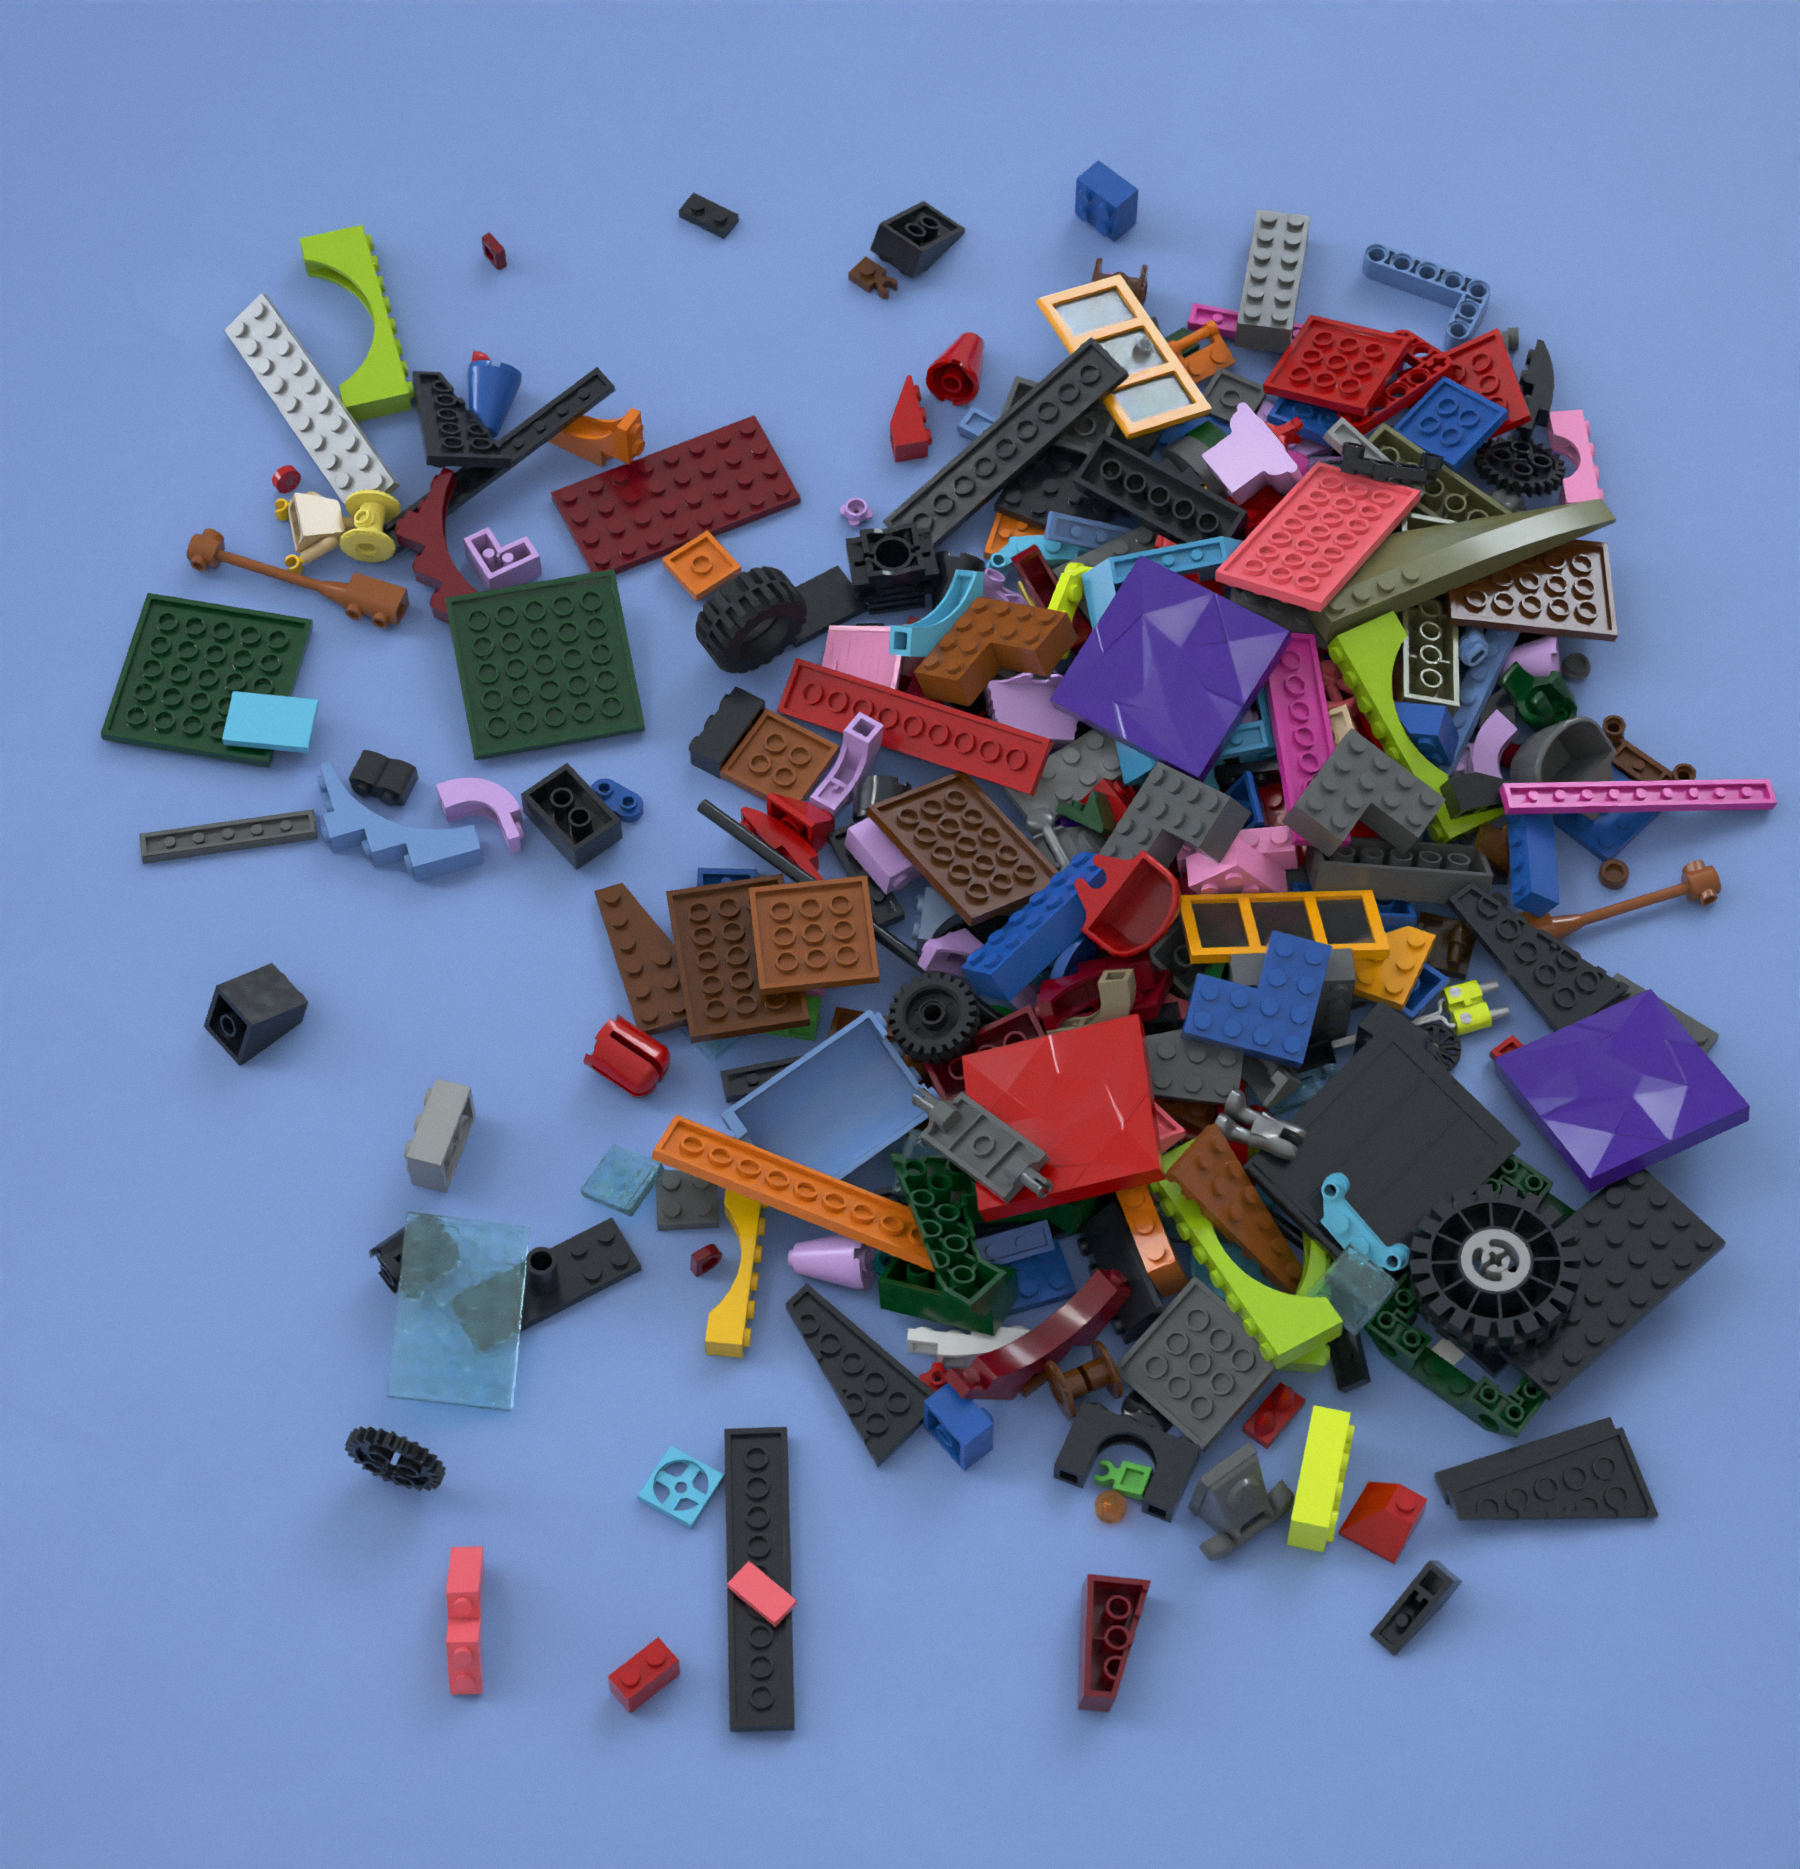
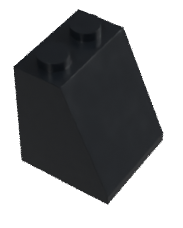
[204,963,308,1066]

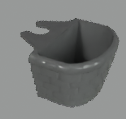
[1510,716,1617,820]

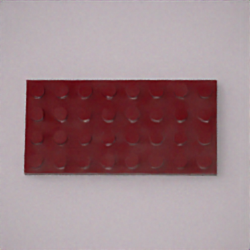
[551,415,801,575]

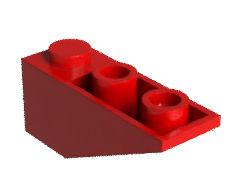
[890,375,932,462]

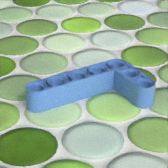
[1362,243,1491,351]

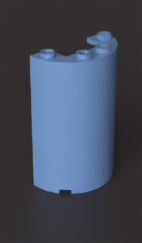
[720,1009,941,1180]

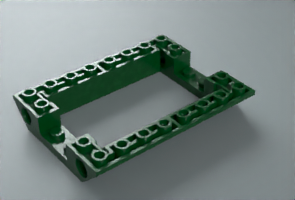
[1363,1153,1576,1438]

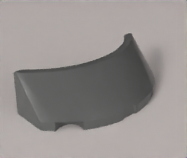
[1241,1055,1302,1108]

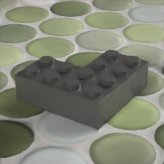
[1282,728,1446,857]
[1099,761,1251,869]
[1227,948,1356,1041]

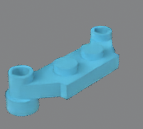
[986,535,1089,580]
[1320,1173,1410,1271]

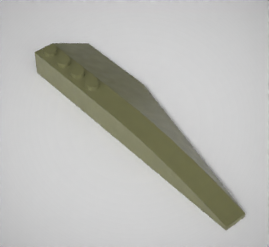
[1302,498,1616,642]

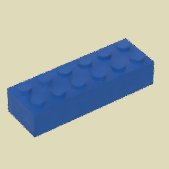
[960,851,1115,1002]

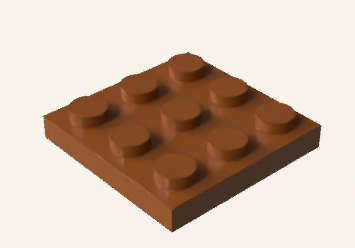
[720,708,840,801]

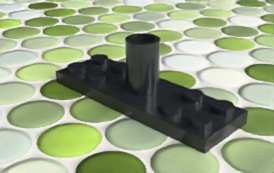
[448,1217,641,1354]

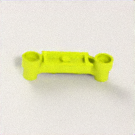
[1048,562,1093,660]

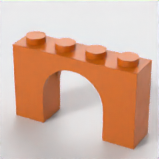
[1116,1184,1190,1298]

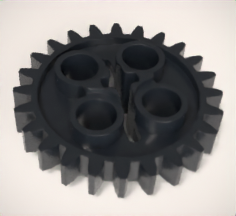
[1474,436,1566,498]
[345,1426,446,1491]

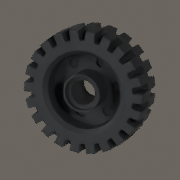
[888,972,980,1064]

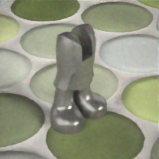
[1214,1088,1308,1161]

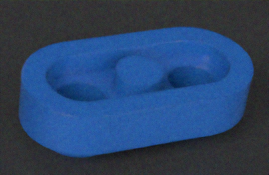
[591,779,644,823]

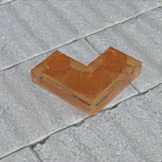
[1474,821,1511,875]

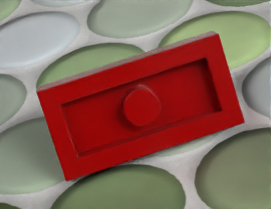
[1242,1382,1305,1449]

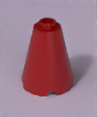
[926,332,984,406]

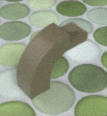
[1046,969,1136,1035]

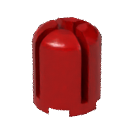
[583,1014,671,1098]

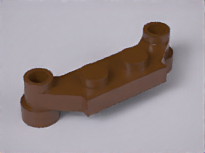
[1601,715,1696,781]

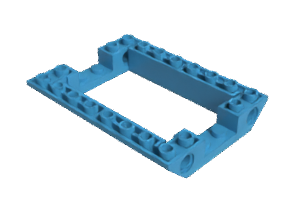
[1081,536,1277,787]

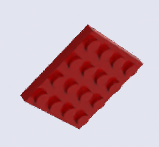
[1263,315,1411,417]
[1397,328,1532,440]

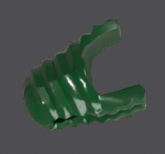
[1499,661,1578,732]

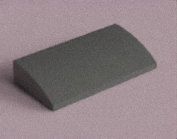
[1000,376,1118,456]

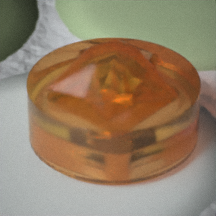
[1095,1490,1127,1524]

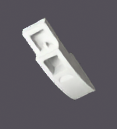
[907,1325,1031,1368]

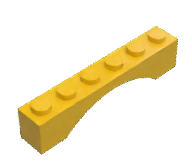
[705,1189,769,1358]

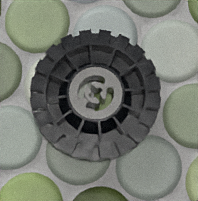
[1408,1184,1581,1354]

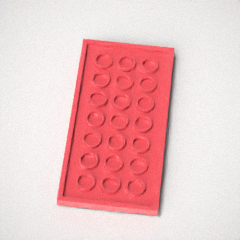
[1215,461,1421,612]

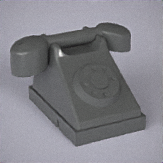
[1026,808,1108,872]
[1188,1442,1294,1561]

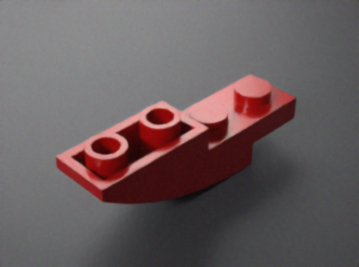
[739,806,824,880]

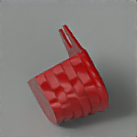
[1074,850,1182,958]

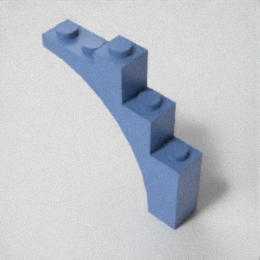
[317,761,484,882]

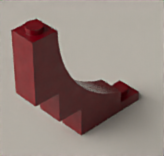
[944,1269,1133,1400]

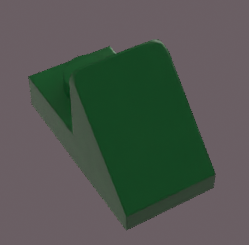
[1055,790,1116,836]

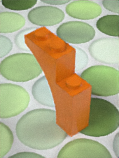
[548,407,645,467]

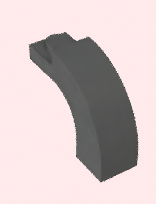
[1159,436,1229,499]

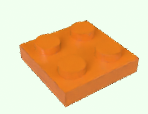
[662,530,742,602]

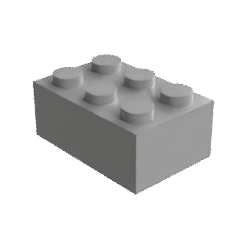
[404,1078,476,1193]

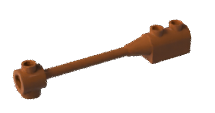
[187,528,409,629]
[1515,860,1721,940]

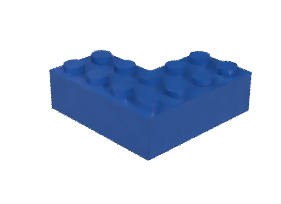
[1180,930,1332,1069]

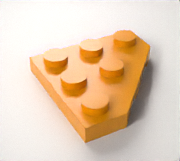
[1353,926,1436,1011]

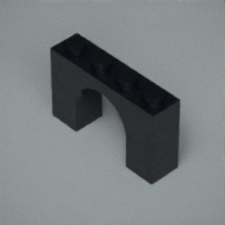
[1054,1401,1200,1523]

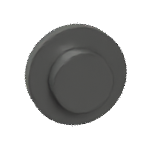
[1561,653,1591,681]

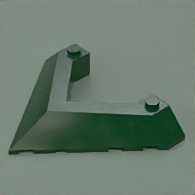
[890,1153,1102,1316]

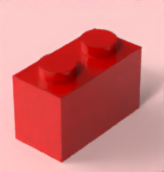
[608,1637,680,1713]

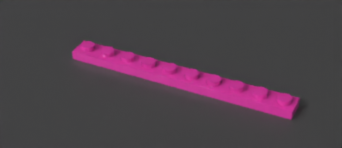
[1499,779,1777,814]

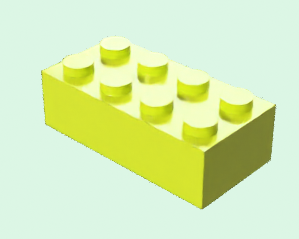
[1287,1405,1355,1553]

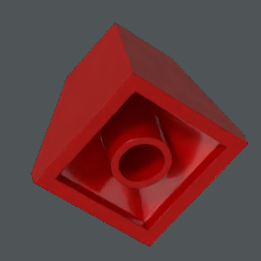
[766,792,835,853]
[1338,1481,1427,1564]

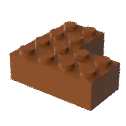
[914,596,1078,706]

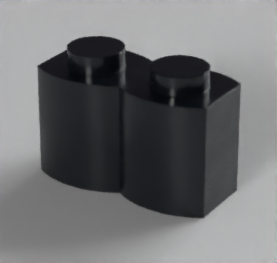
[349,750,419,806]

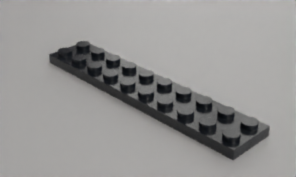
[882,337,1129,549]
[724,1427,795,1732]

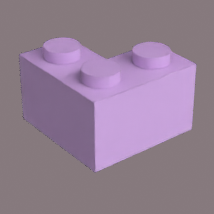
[463,527,542,590]

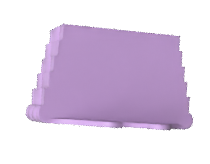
[983,673,1079,752]

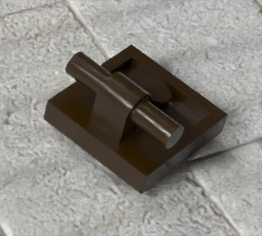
[1417,911,1476,981]

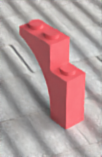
[446,1546,485,1695]

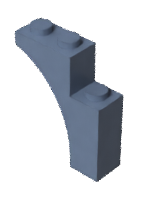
[911,887,1027,953]

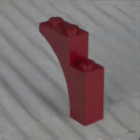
[1010,544,1092,660]
[1035,949,1156,1031]

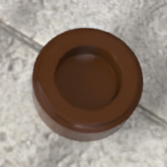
[1598,859,1629,890]

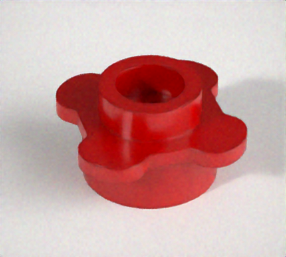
[919,1362,948,1393]

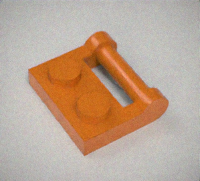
[1168,320,1236,384]

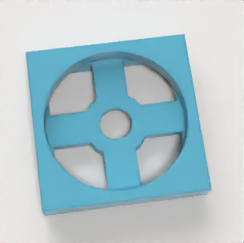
[637,1445,725,1529]

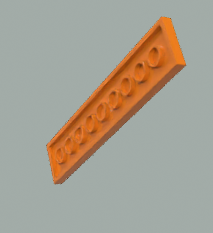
[651,1115,935,1272]

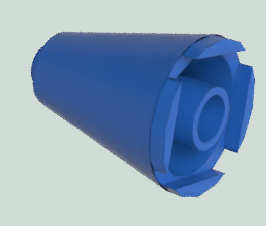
[467,360,522,438]

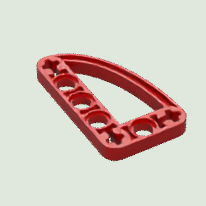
[1337,329,1453,435]

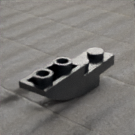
[1515,339,1554,442]

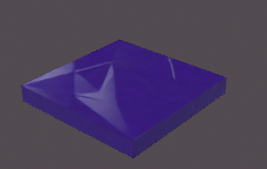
[1049,555,1292,783]
[1494,989,1750,1193]

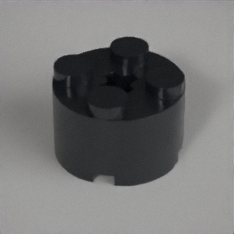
[852,775,912,824]

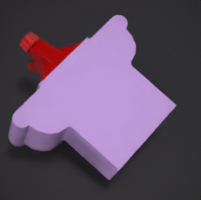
[1201,402,1304,506]

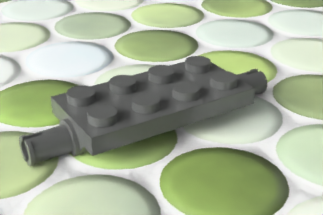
[911,1088,1053,1204]

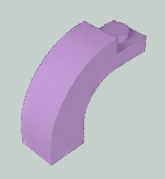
[1472,709,1520,779]
[809,712,884,817]
[436,778,524,854]

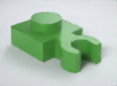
[1094,1460,1154,1501]

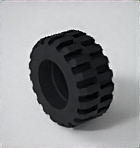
[695,566,807,674]

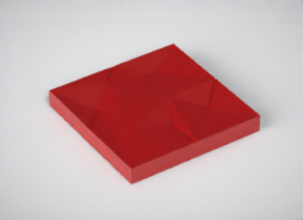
[962,1013,1165,1222]

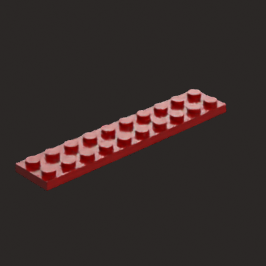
[777,658,1054,796]

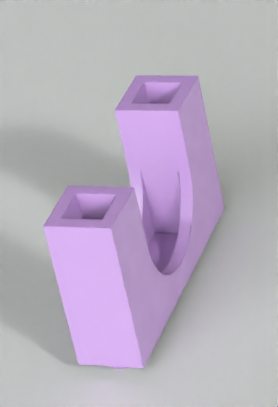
[844,817,924,894]

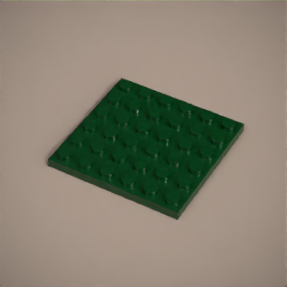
[445,569,645,761]
[101,593,314,768]

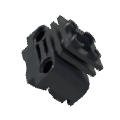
[846,522,939,615]

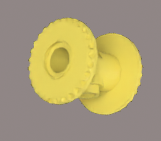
[340,489,401,563]

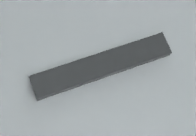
[139,809,318,864]

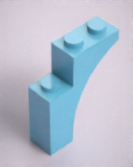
[889,570,985,657]

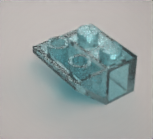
[1307,1242,1398,1336]

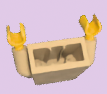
[274,491,357,574]

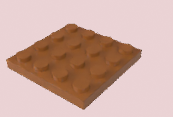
[749,875,880,995]

